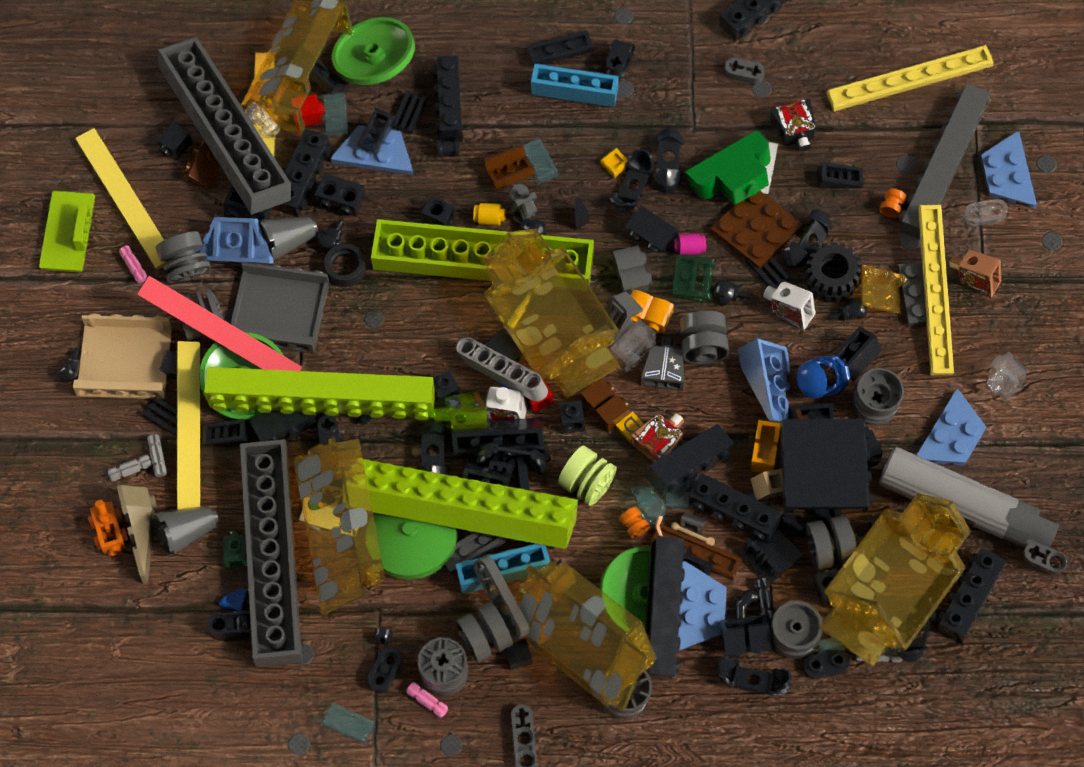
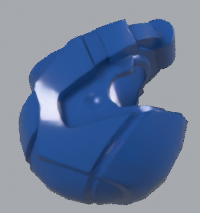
[796,356,851,398]

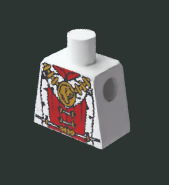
[763,282,815,330]
[482,387,527,421]

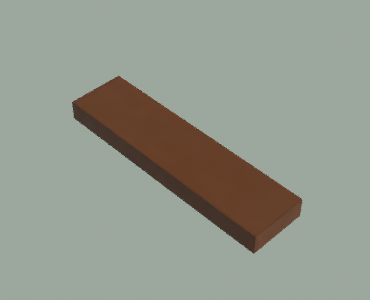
[652,524,743,581]

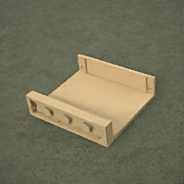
[73,314,173,400]

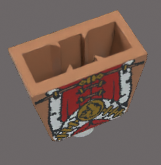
[949,250,1001,298]
[631,413,684,462]

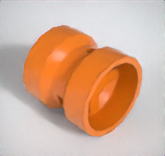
[879,188,907,218]
[619,507,650,538]

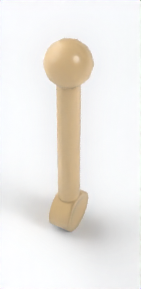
[670,522,715,546]

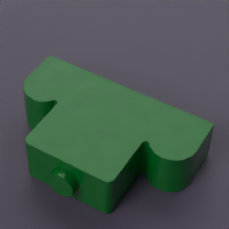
[685,130,771,205]

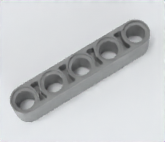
[456,337,548,401]

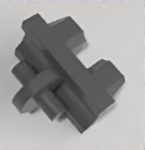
[510,184,538,221]

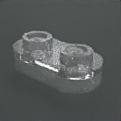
[245,103,280,138]
[964,199,1008,226]

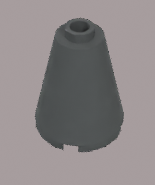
[258,217,318,261]
[152,506,219,557]

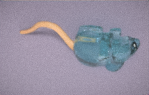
[631,486,666,536]

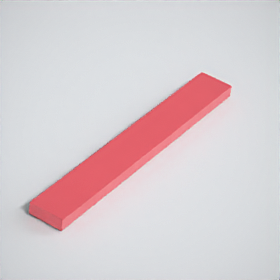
[137,276,302,371]

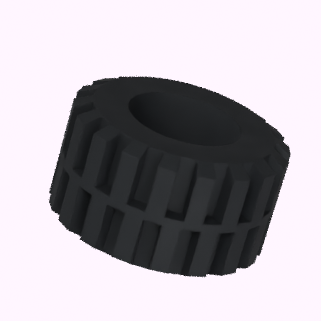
[805,242,862,303]

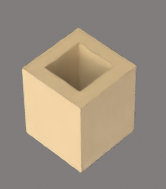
[751,469,783,500]

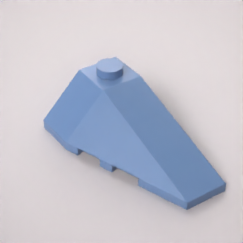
[738,338,790,423]

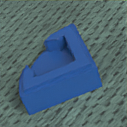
[219,589,249,611]

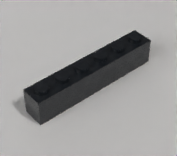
[642,535,686,679]

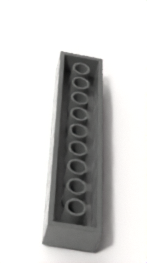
[158,37,291,215]
[240,439,303,667]

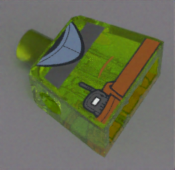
[433,391,488,430]

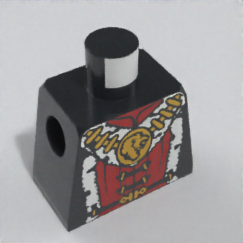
[770,98,816,152]

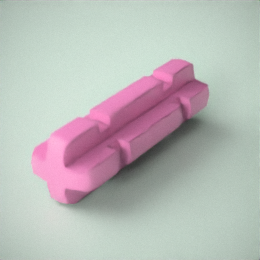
[119,245,148,284]
[406,683,448,718]

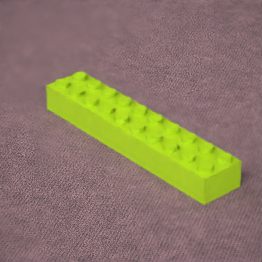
[371,219,594,291]
[205,367,435,420]
[345,458,578,549]

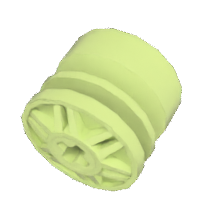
[558,445,617,506]

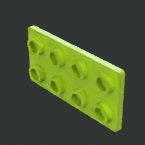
[39,191,95,272]

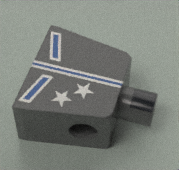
[641,337,684,391]

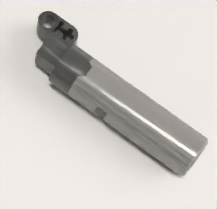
[879,447,1067,575]

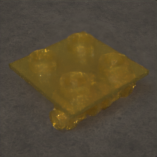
[861,265,907,314]

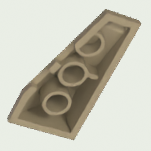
[117,485,157,584]

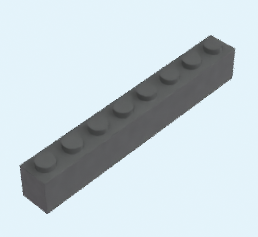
[898,83,991,239]

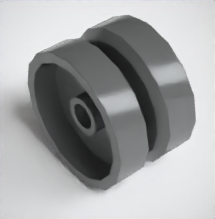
[769,600,823,659]

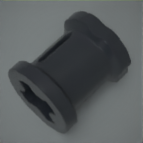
[437,138,460,158]

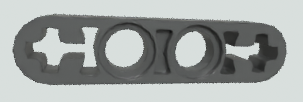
[474,556,529,640]
[511,704,537,767]

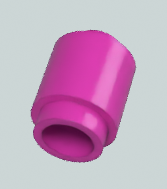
[674,233,706,256]

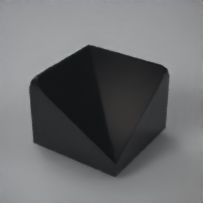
[505,639,533,670]

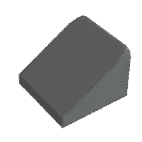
[680,512,707,534]

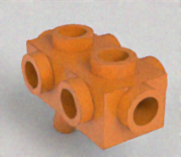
[88,500,129,556]

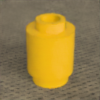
[473,203,506,226]

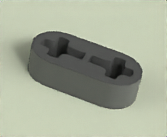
[725,58,765,84]

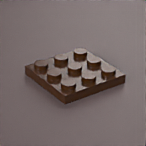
[711,191,803,269]

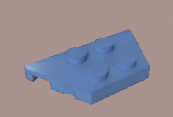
[331,125,413,175]
[980,132,1037,209]
[200,217,274,263]
[917,389,986,466]
[678,562,726,651]

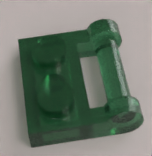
[672,255,716,303]

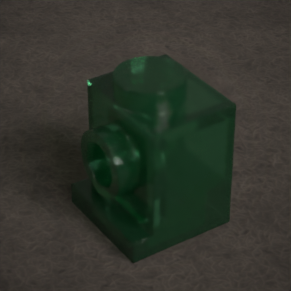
[223,531,247,568]

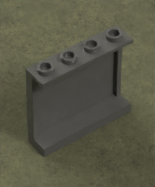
[231,262,330,354]

